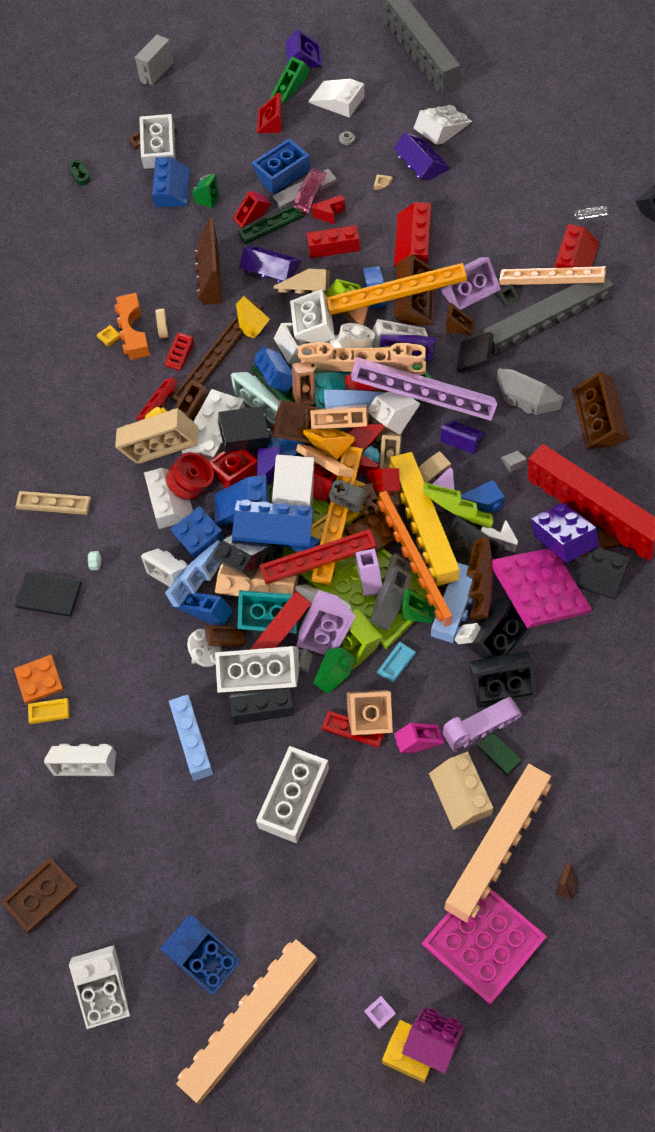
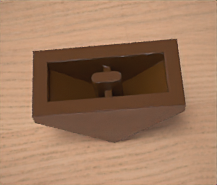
[446,303,475,336]

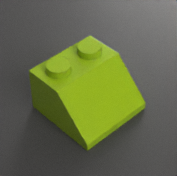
[339,609,382,670]

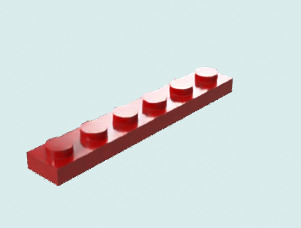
[259,529,376,585]

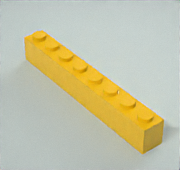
[388,452,460,586]

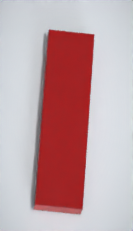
[250,591,312,650]

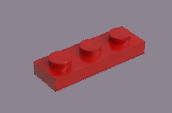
[136,377,178,421]

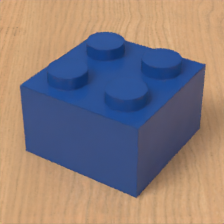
[170,506,226,560]

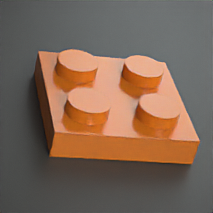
[14,655,63,704]

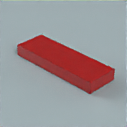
[322,711,385,748]

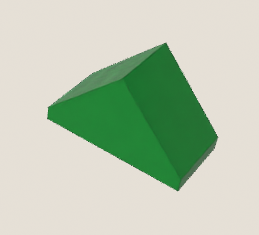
[402,589,435,623]

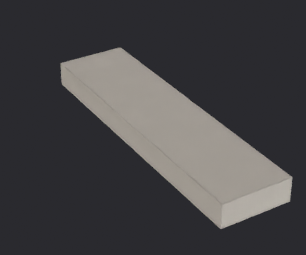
[272,169,337,209]

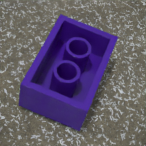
[531,502,599,563]

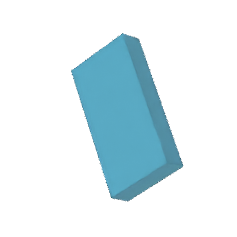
[377,642,416,684]

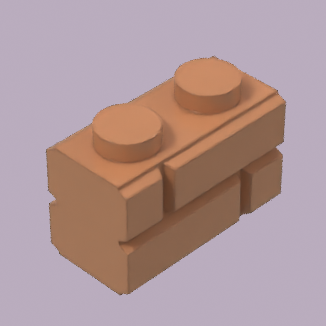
[292,362,315,405]

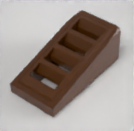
[556,863,578,899]

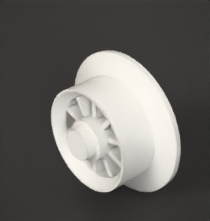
[330,323,376,348]

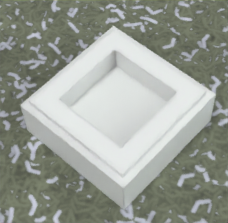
[454,623,481,644]

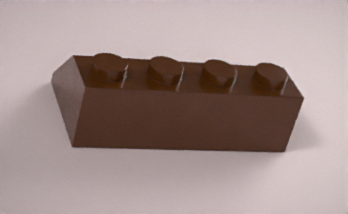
[394,254,435,325]
[572,371,629,449]

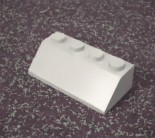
[215,646,300,693]

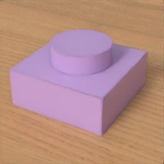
[364,996,396,1030]

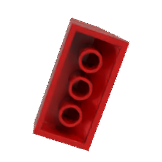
[394,202,431,267]

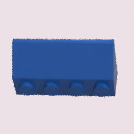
[232,500,313,547]

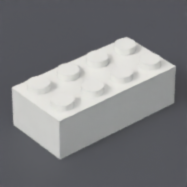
[182,389,245,461]
[256,746,329,843]

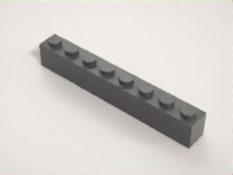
[483,275,614,354]

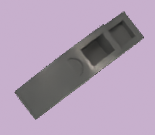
[370,553,411,631]

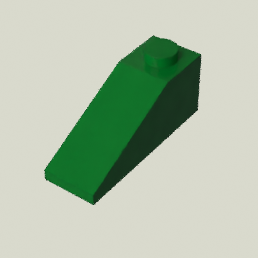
[269,56,310,105]

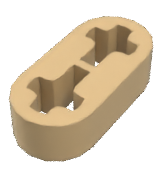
[156,309,168,339]

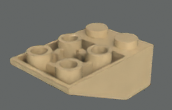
[274,269,330,294]

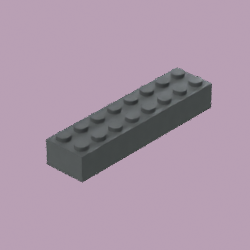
[383,0,460,95]

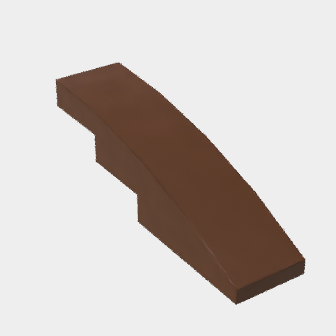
[466,537,493,620]

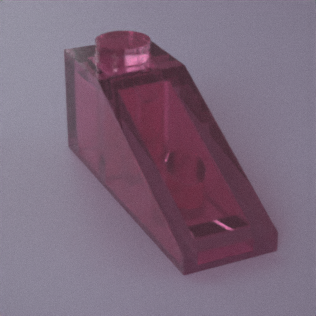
[293,167,327,213]

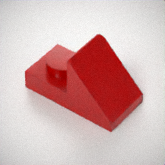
[312,195,345,224]

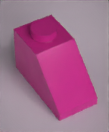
[394,723,444,753]

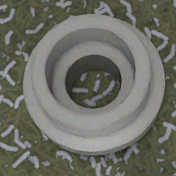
[339,131,355,146]

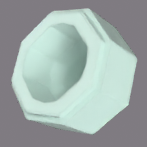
[88,551,102,570]

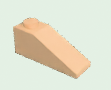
[310,404,368,429]

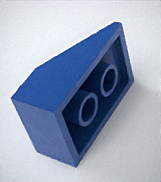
[214,475,271,525]

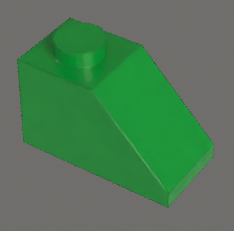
[192,174,219,208]
[313,648,356,693]

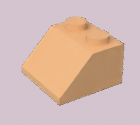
[347,690,393,735]

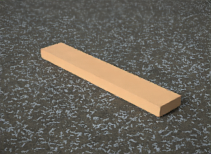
[499,267,606,285]

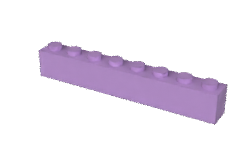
[351,357,497,420]

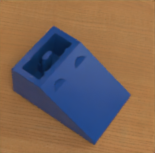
[160,915,242,996]

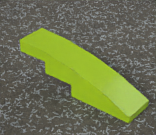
[423,482,493,528]

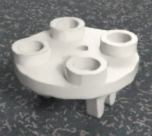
[187,629,222,667]

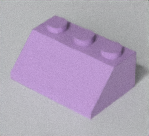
[440,257,501,310]
[297,590,355,655]

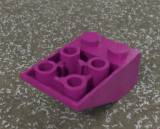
[402,1008,464,1074]

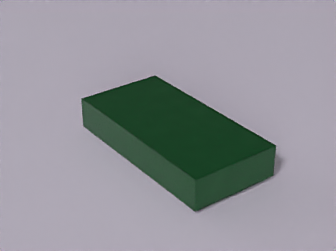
[478,732,522,775]

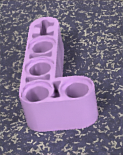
[443,697,522,752]

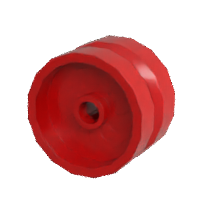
[166,452,214,500]

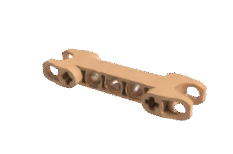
[298,342,426,376]

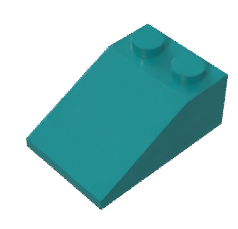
[312,372,351,408]

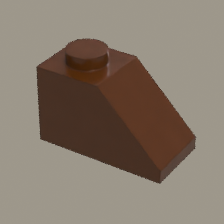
[174,380,209,419]

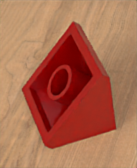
[257,92,283,133]

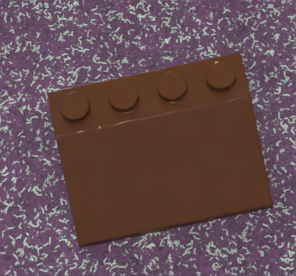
[195,217,223,305]

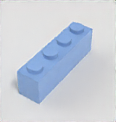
[431,563,474,643]
[169,695,213,781]

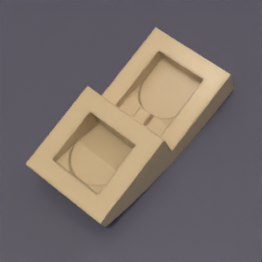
[418,451,451,483]

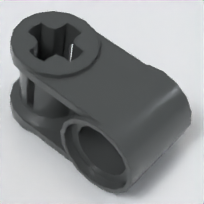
[329,480,368,512]

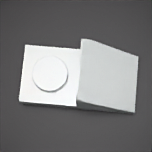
[481,521,518,553]

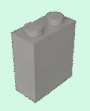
[135,35,174,86]

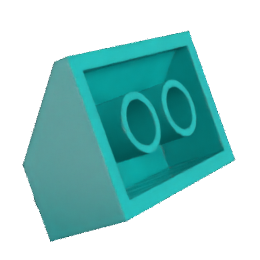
[238,590,299,634]

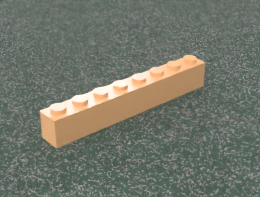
[444,764,552,923]
[176,940,317,1105]

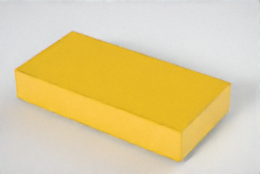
[28,698,70,724]

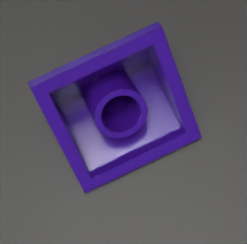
[441,420,486,454]

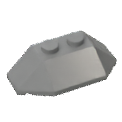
[497,368,564,415]

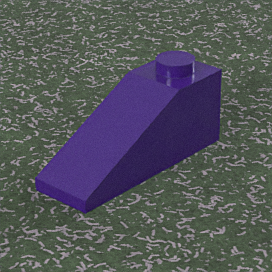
[380,334,436,361]

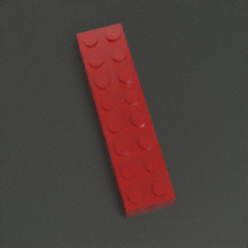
[528,444,655,561]

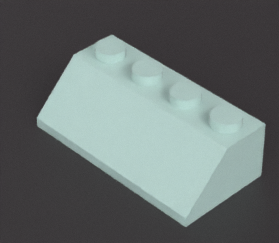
[231,372,279,425]

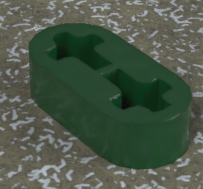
[69,160,90,185]

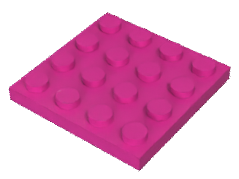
[492,548,592,628]
[422,886,547,1006]

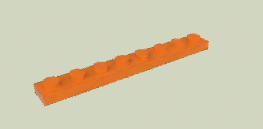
[377,491,452,627]

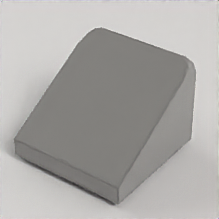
[501,450,527,472]
[298,649,313,672]

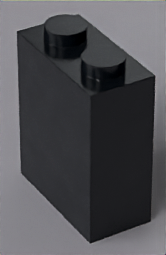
[217,406,272,453]

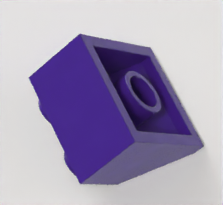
[286,29,322,68]

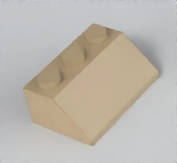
[429,752,493,830]

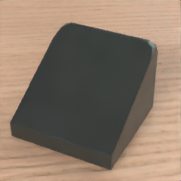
[494,284,520,307]

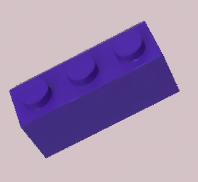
[394,132,451,180]
[239,246,302,283]

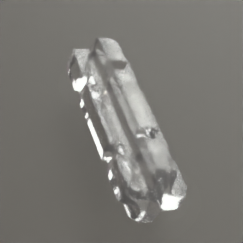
[574,206,608,219]

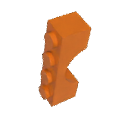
[114,293,150,360]

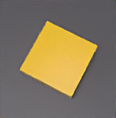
[97,325,121,347]

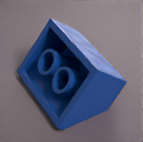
[251,138,311,194]
[152,157,190,207]

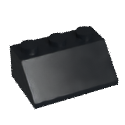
[466,598,533,659]
[469,651,537,708]
[230,687,294,725]

